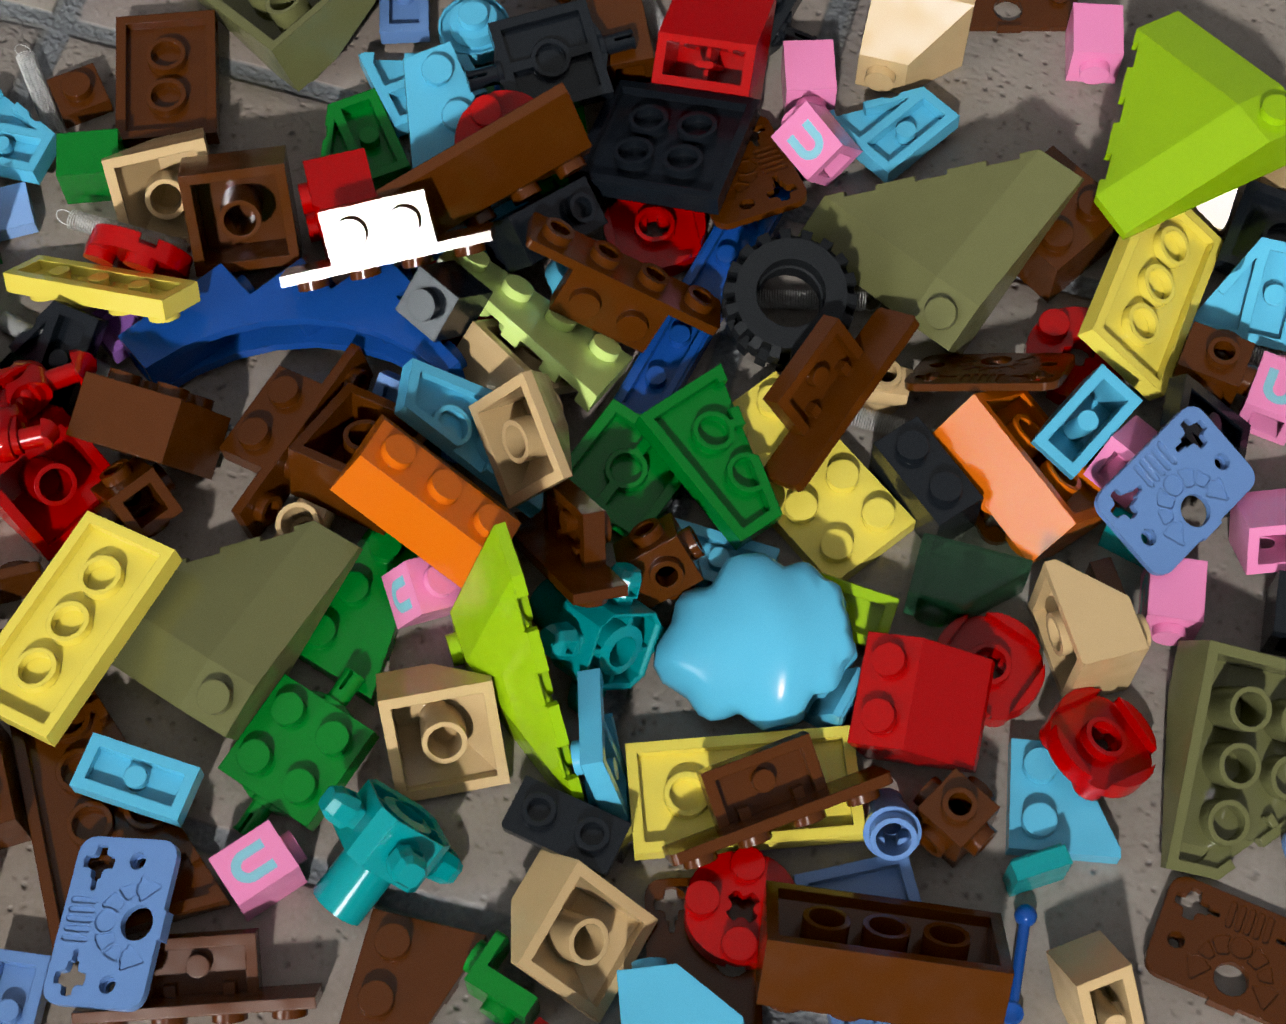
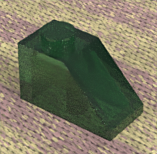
[903,532,1033,627]

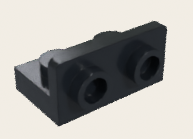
[502,775,633,877]

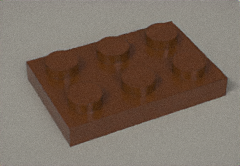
[115,10,220,148]

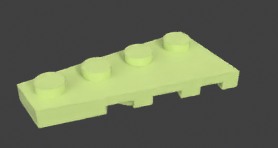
[436,250,633,412]

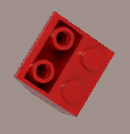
[651,0,777,100]

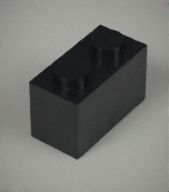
[868,416,984,553]

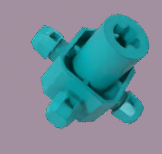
[530,562,667,713]
[313,779,463,926]

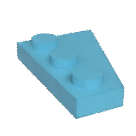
[403,41,476,169]

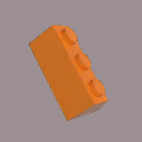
[932,391,1120,564]
[330,414,521,588]

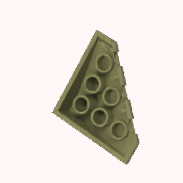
[198,0,377,92]
[798,149,1084,354]
[112,521,363,741]
[1161,640,1286,880]

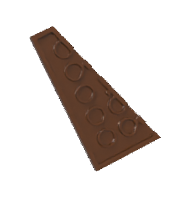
[0,629,232,949]

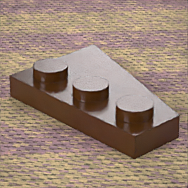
[339,908,488,1024]

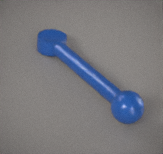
[1004,904,1037,1024]

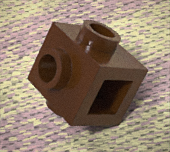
[1172,321,1258,408]
[90,457,183,538]
[613,512,705,608]
[913,768,1000,868]

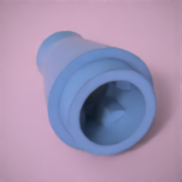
[863,788,922,861]

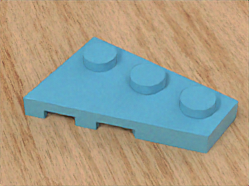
[394,358,543,518]

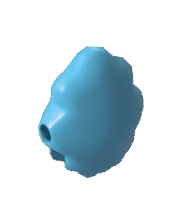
[653,553,858,731]

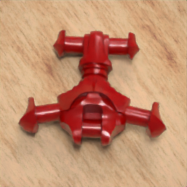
[0,349,97,463]

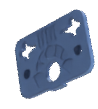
[1094,406,1255,576]
[43,836,181,1012]

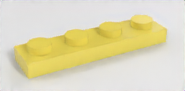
[3,255,201,323]

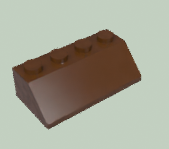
[376,82,592,255]
[756,880,1014,1024]

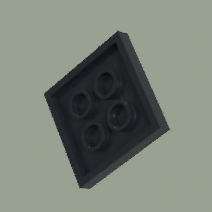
[569,79,760,215]

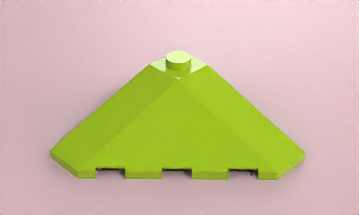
[1093,11,1286,240]
[445,522,585,802]

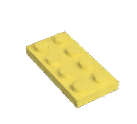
[1077,209,1224,401]
[732,371,916,581]
[0,510,183,747]
[625,725,865,861]

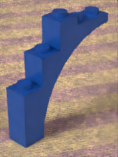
[118,258,467,387]

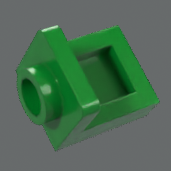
[463,930,540,1024]

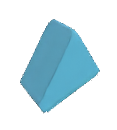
[803,667,861,728]

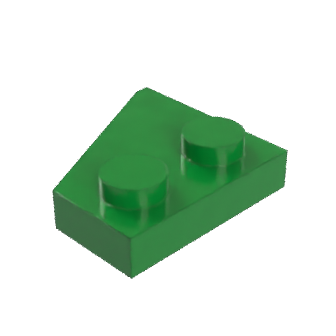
[320,88,411,190]

